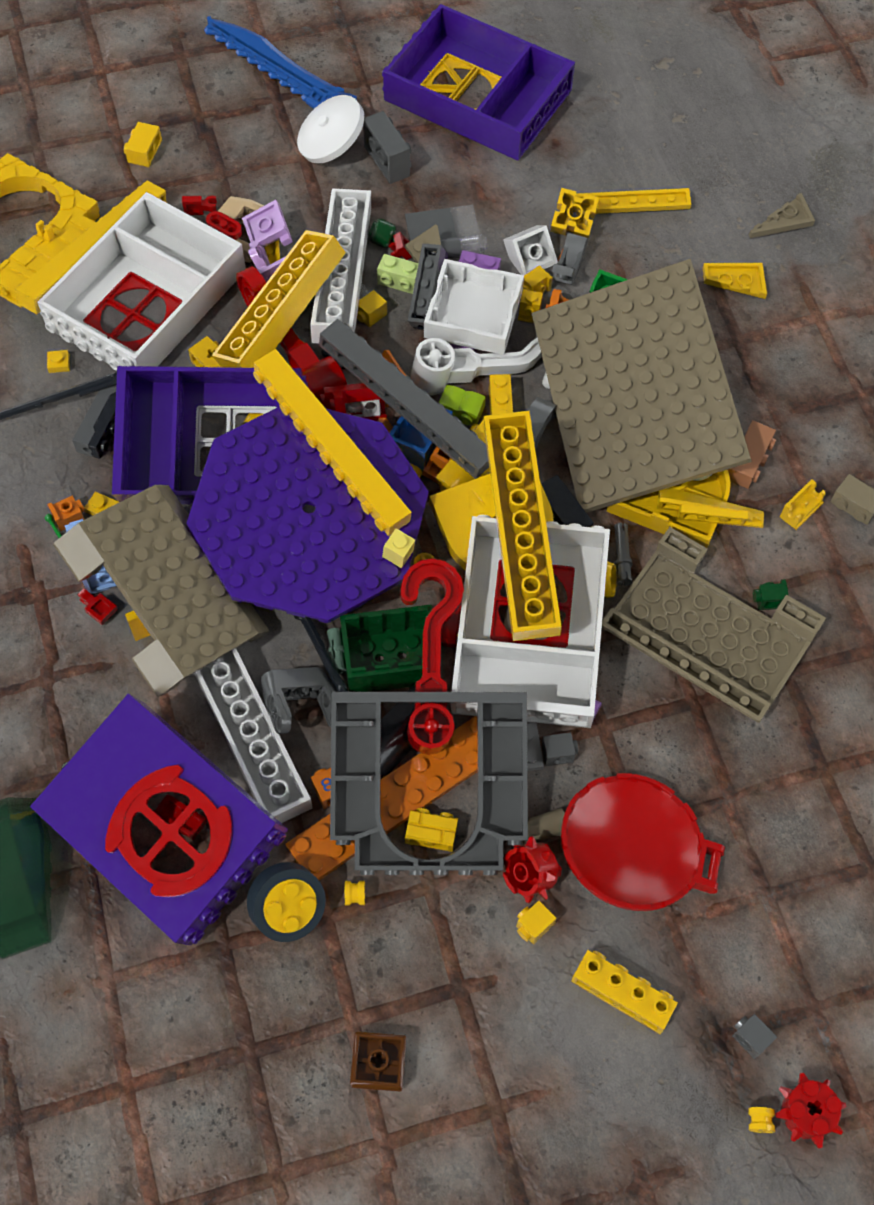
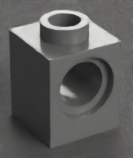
[542,732,578,766]
[732,1014,777,1059]

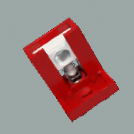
[320,383,387,421]

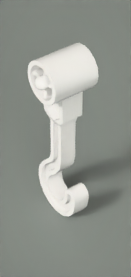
[410,337,550,396]

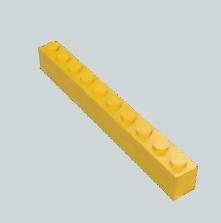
[15,180,167,315]
[253,349,412,536]

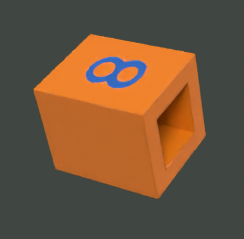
[311,768,331,809]

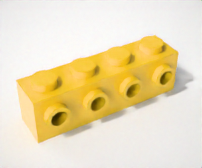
[571,950,678,1034]

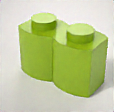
[439,385,485,425]

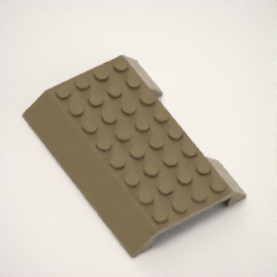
[53,485,269,698]
[602,527,826,723]

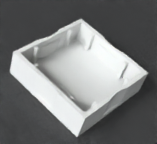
[424,259,524,355]

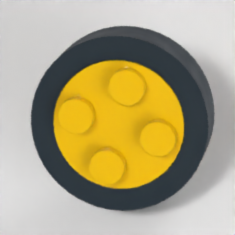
[247,862,326,942]

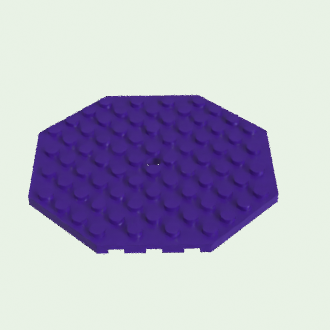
[187,406,429,623]

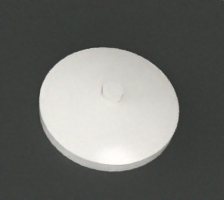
[297,95,364,163]

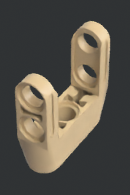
[215,196,264,263]

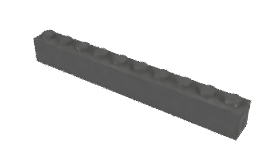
[319,319,489,479]

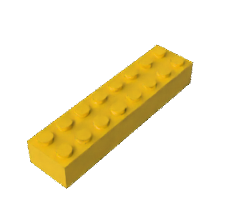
[212,230,346,368]

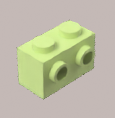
[377,254,419,294]

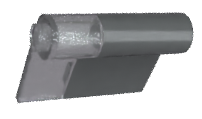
[405,205,488,263]

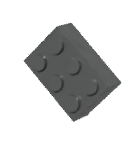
[363,111,412,184]

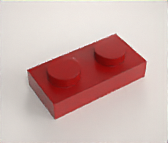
[154,794,207,840]

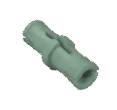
[327,628,346,675]

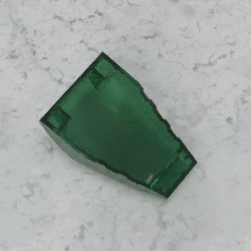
[0,797,52,960]

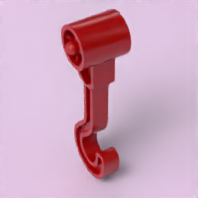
[236,266,347,403]
[400,558,464,755]

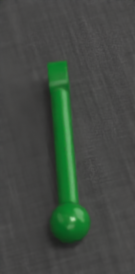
[45,514,62,538]

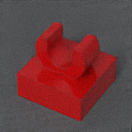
[389,232,412,260]

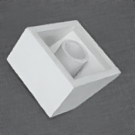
[503,225,558,275]

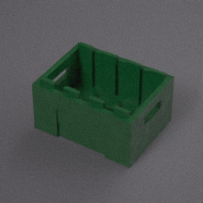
[340,604,441,692]

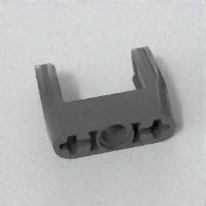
[261,667,337,734]

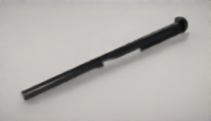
[0,372,117,420]
[294,615,348,692]

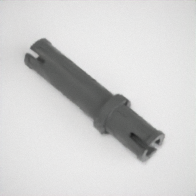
[614,523,633,586]

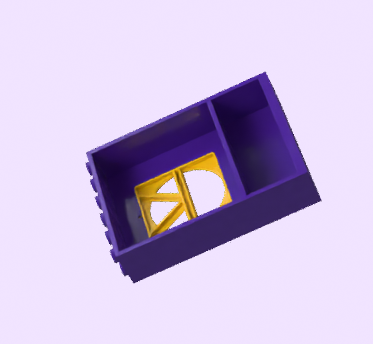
[382,4,575,161]

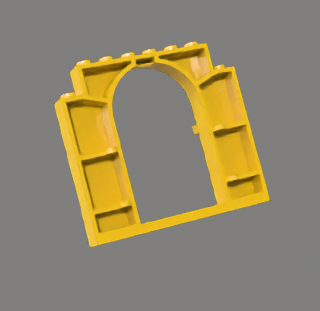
[0,153,100,308]

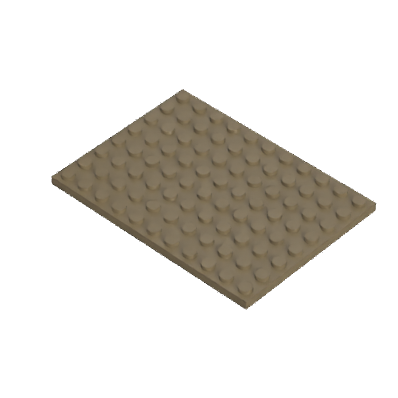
[532,258,752,513]

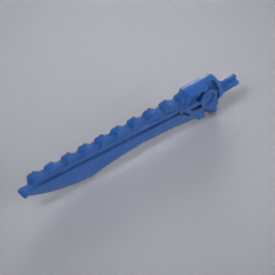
[204,16,357,109]

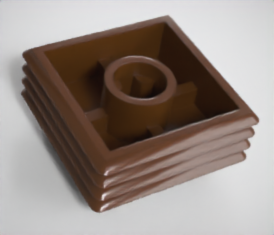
[350,1032,406,1092]

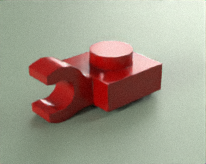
[182,195,217,215]
[77,588,118,625]

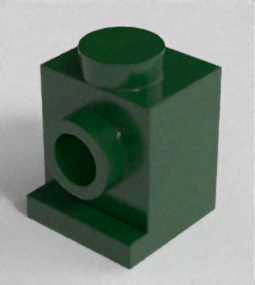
[753,579,789,610]

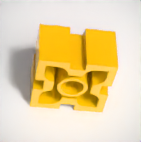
[550,188,599,238]

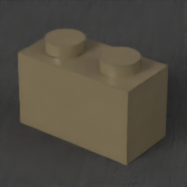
[831,474,874,525]

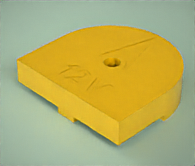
[606,470,730,548]
[429,474,553,571]

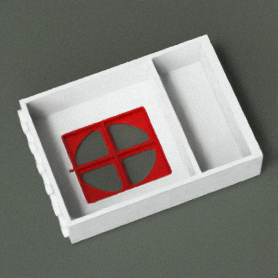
[37,192,246,371]
[451,515,610,728]

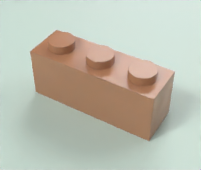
[728,420,777,489]

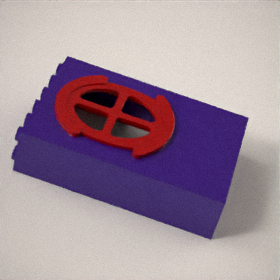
[30,693,288,945]

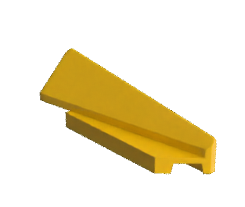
[657,487,764,528]

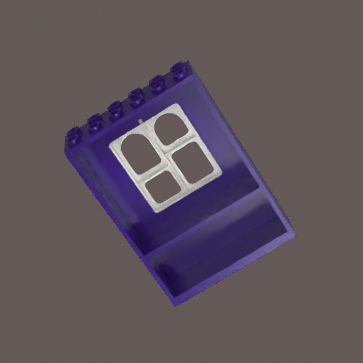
[112,366,308,505]

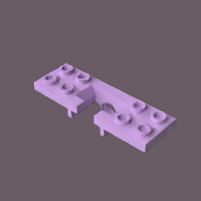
[242,200,293,283]

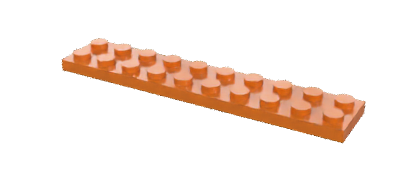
[285,716,477,880]

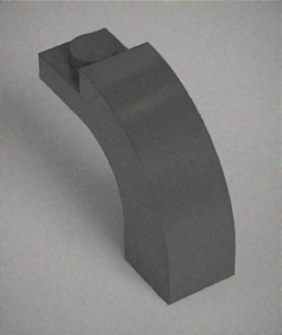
[552,233,589,285]
[527,397,557,451]

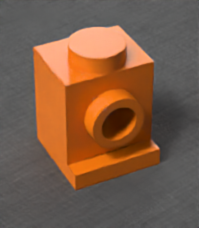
[47,495,85,531]

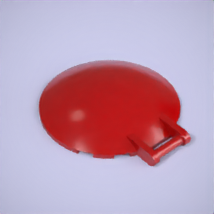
[561,773,725,911]

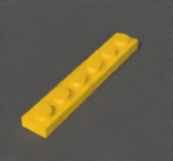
[576,188,691,215]

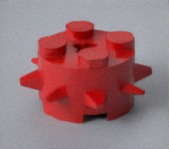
[503,836,562,903]
[775,1073,847,1149]

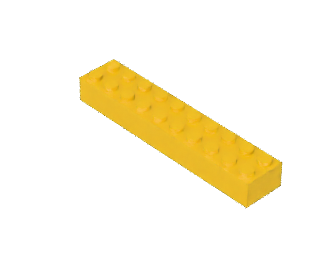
[484,411,561,641]

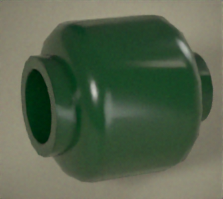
[368,219,397,248]

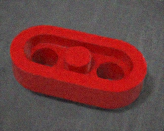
[206,211,242,240]

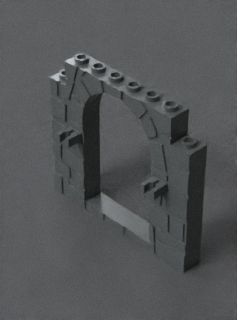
[330,692,528,875]

